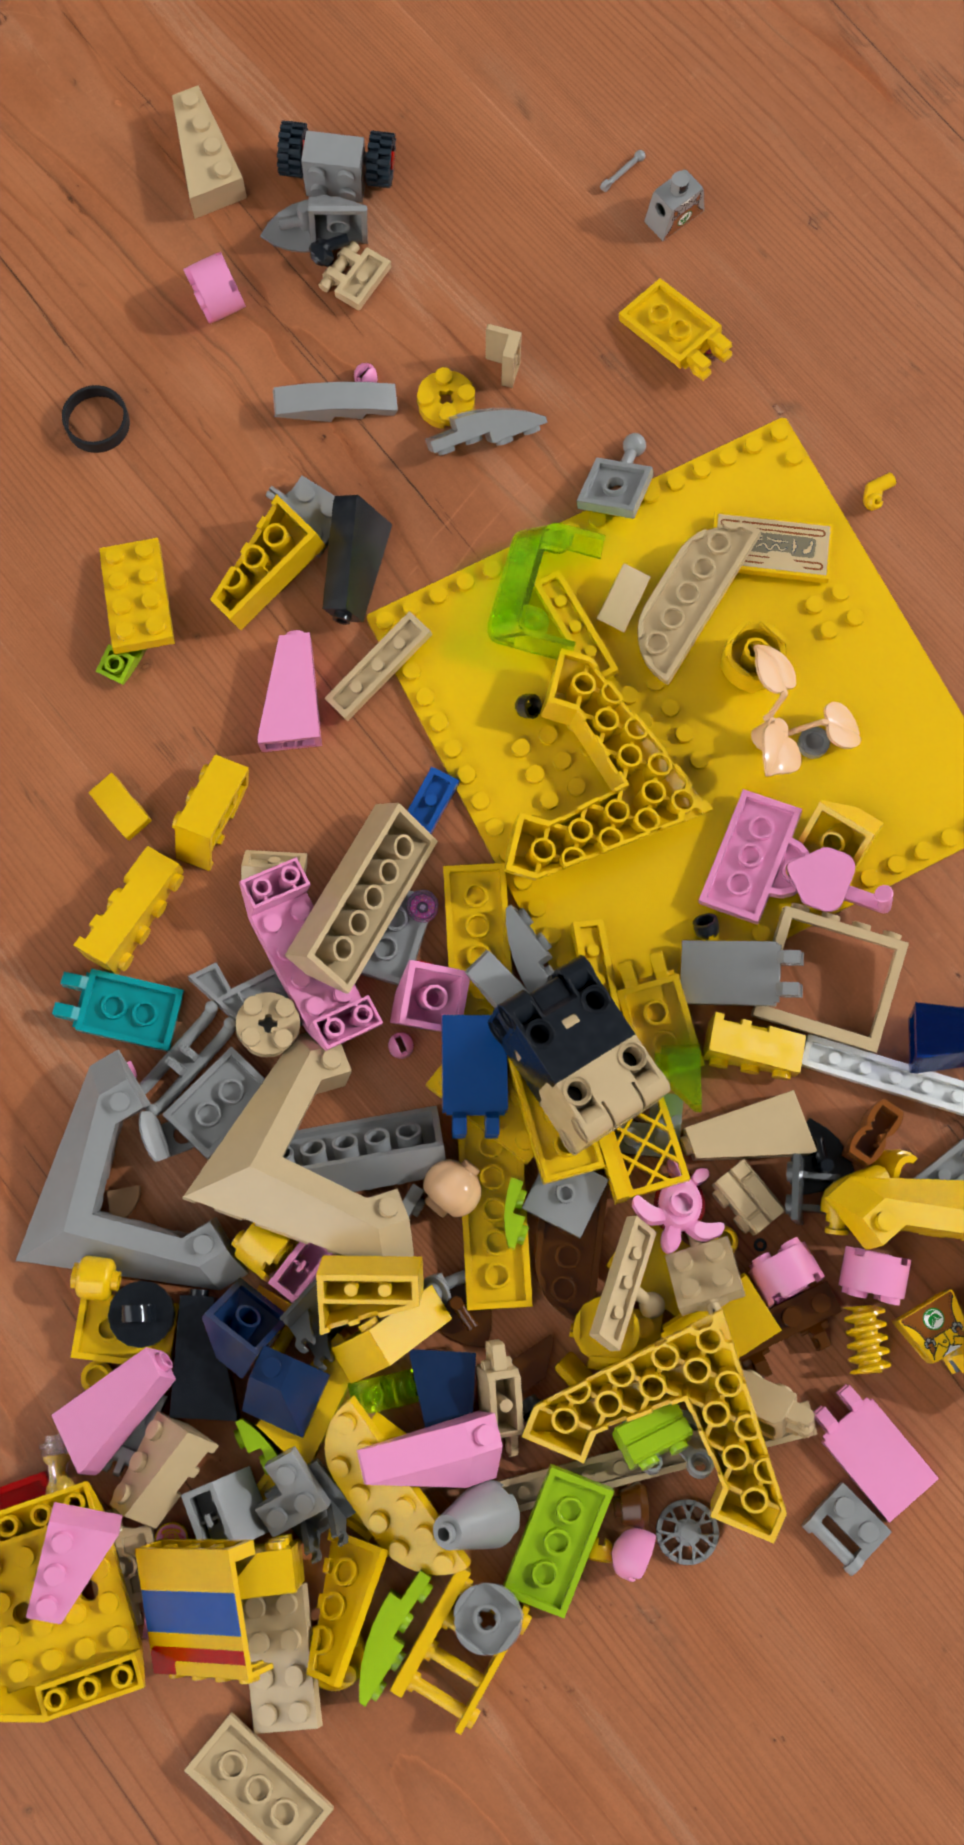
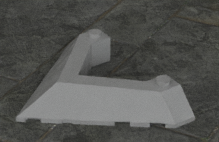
[16,1049,249,1290]

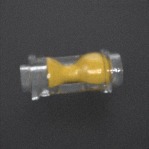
[39,1434,75,1495]

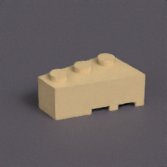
[110,1411,219,1528]

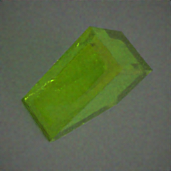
[655,1044,702,1112]

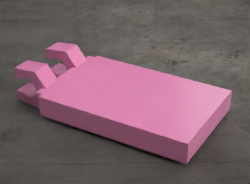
[813,1384,939,1523]

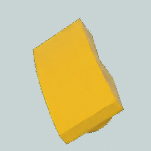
[88,772,152,841]

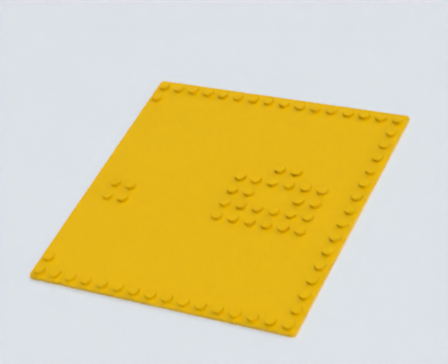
[367,418,964,1016]

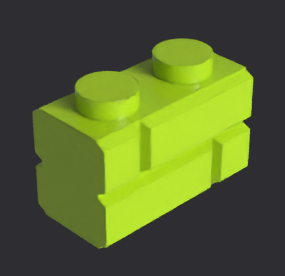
[612,1403,693,1471]

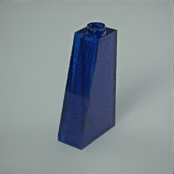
[908,1002,964,1074]

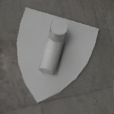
[260,199,311,253]

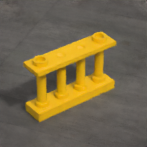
[390,1568,532,1735]

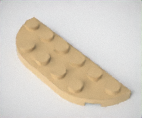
[638,523,761,685]

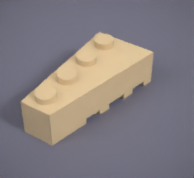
[172,85,247,219]

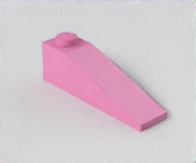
[357,1411,503,1488]

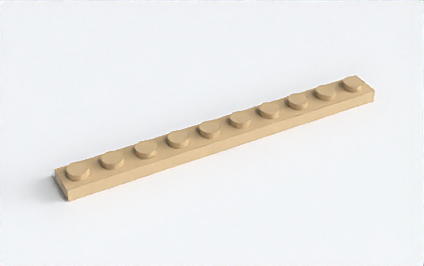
[499,1401,818,1512]

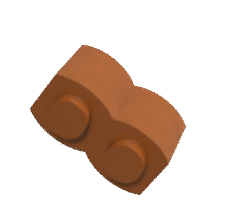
[842,1099,904,1168]

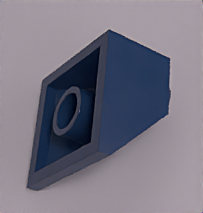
[202,1277,286,1379]
[242,1345,331,1438]

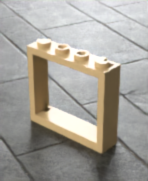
[750,903,909,1053]

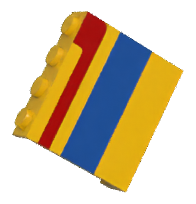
[135,1539,273,1684]

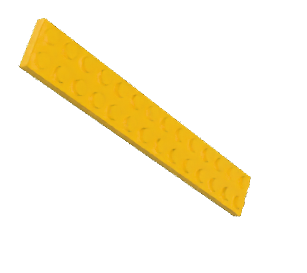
[443,863,533,1311]

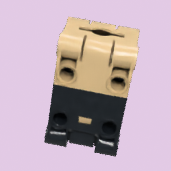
[488,955,671,1155]

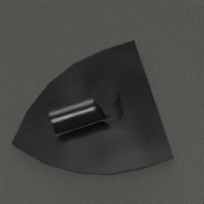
[791,1118,855,1195]

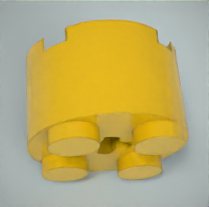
[720,621,787,693]
[231,1222,299,1282]

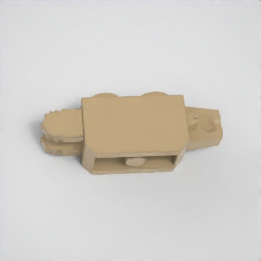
[476,1339,524,1457]
[742,1369,815,1440]

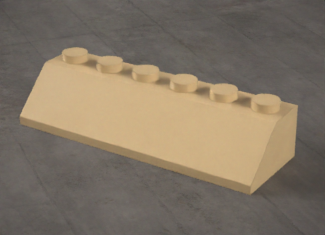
[284,803,438,994]

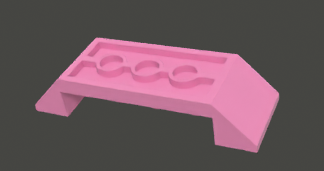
[239,857,383,1051]

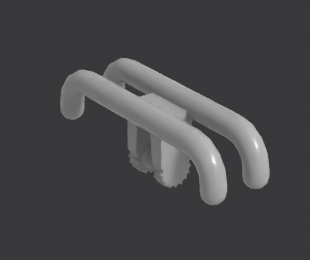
[139,1001,236,1116]

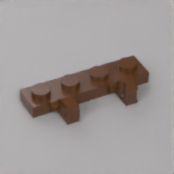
[739,1281,842,1379]

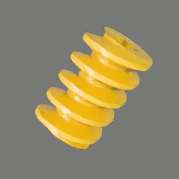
[843,1305,892,1374]

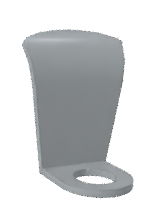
[139,1111,194,1162]

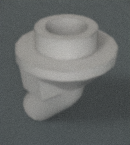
[423,1270,466,1305]

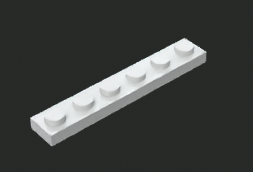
[801,1034,964,1116]

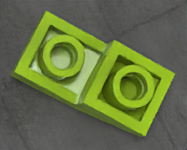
[95,644,147,685]
[504,1177,529,1250]
[234,1418,280,1475]

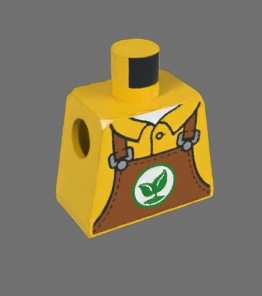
[892,1289,964,1374]

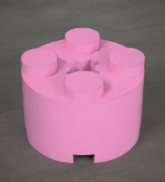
[183,251,246,324]
[748,1237,825,1308]
[838,1246,911,1305]

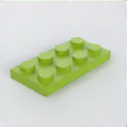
[502,1464,614,1618]

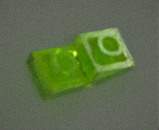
[348,1369,419,1414]

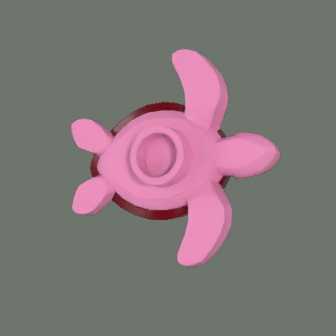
[632,1159,725,1254]

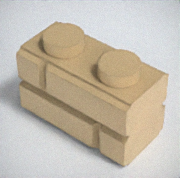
[711,1159,785,1236]

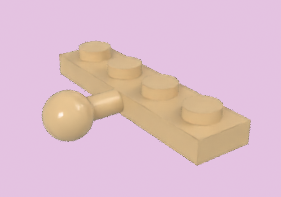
[589,1216,665,1351]

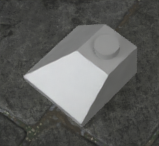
[308,195,368,244]

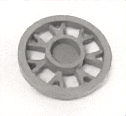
[656,1499,719,1565]

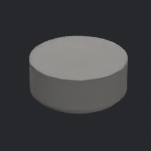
[798,727,830,759]

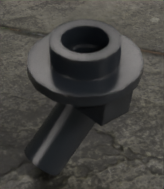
[309,233,350,267]

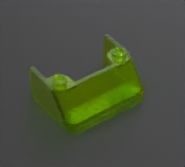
[487,523,606,660]

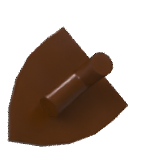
[438,1283,492,1348]

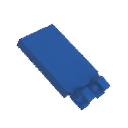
[442,1015,508,1139]

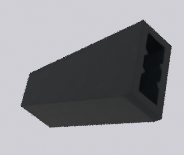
[322,495,393,625]
[169,1289,241,1421]

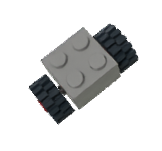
[277,120,396,203]

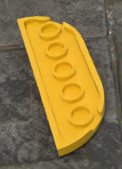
[325,1395,471,1575]

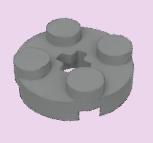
[454,1583,523,1655]

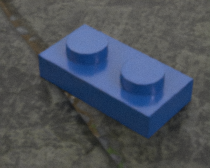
[407,767,459,834]

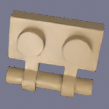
[318,241,391,311]

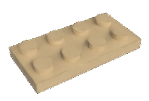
[241,1582,323,1734]
[184,1712,334,1845]

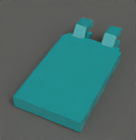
[52,968,185,1052]

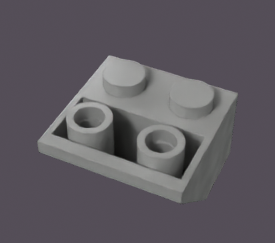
[181,1466,269,1540]

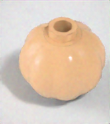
[423,1158,482,1218]

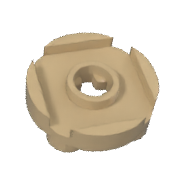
[236,992,300,1057]

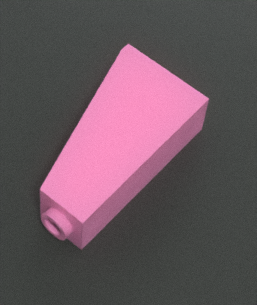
[258,630,322,752]
[51,1347,176,1475]

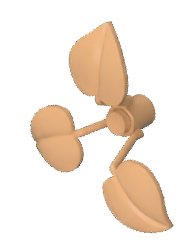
[751,645,861,776]

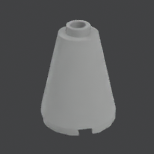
[433,1480,520,1550]

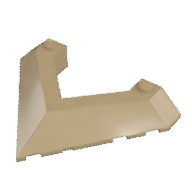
[182,1032,414,1256]

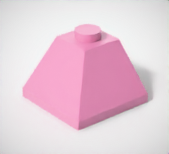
[390,960,470,1032]

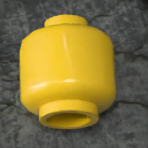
[70,1255,122,1301]

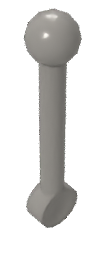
[600,150,646,192]

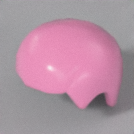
[612,1528,656,1582]

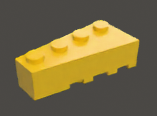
[210,494,326,631]
[73,846,184,975]

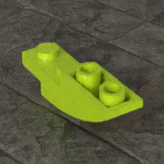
[359,1570,433,1707]

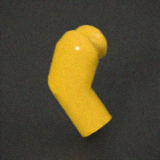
[863,472,896,511]

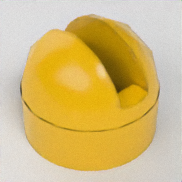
[588,1537,613,1563]

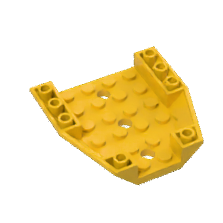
[0,1481,146,1723]

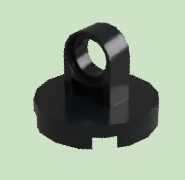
[108,1281,176,1348]

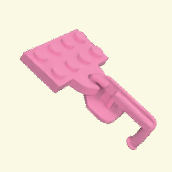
[698,789,893,925]

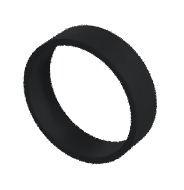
[62,385,130,453]

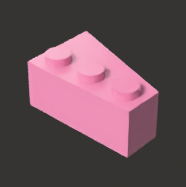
[26,1502,122,1624]

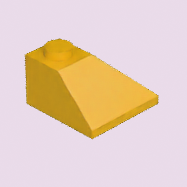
[798,800,884,869]

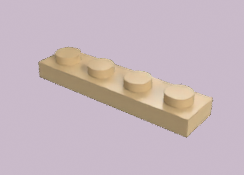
[324,611,433,721]

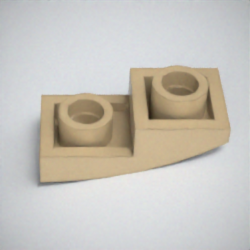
[597,563,650,632]

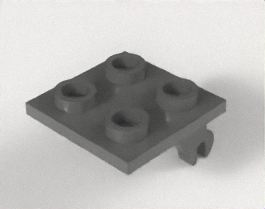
[785,1153,841,1225]
[279,1278,347,1371]
[264,1458,356,1564]

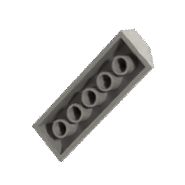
[283,1106,446,1192]

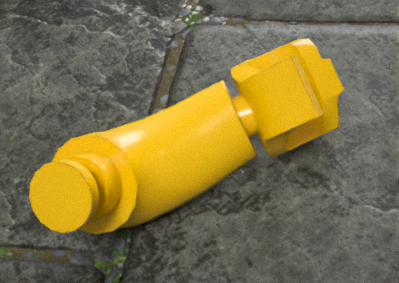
[820,1149,917,1235]

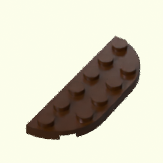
[535,1169,609,1321]

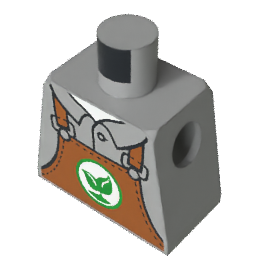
[644,169,704,241]

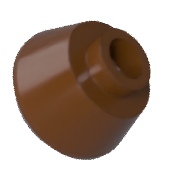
[613,1482,649,1529]

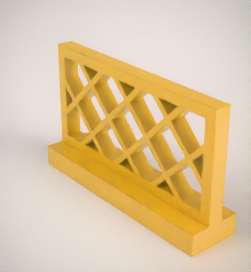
[598,1097,691,1204]

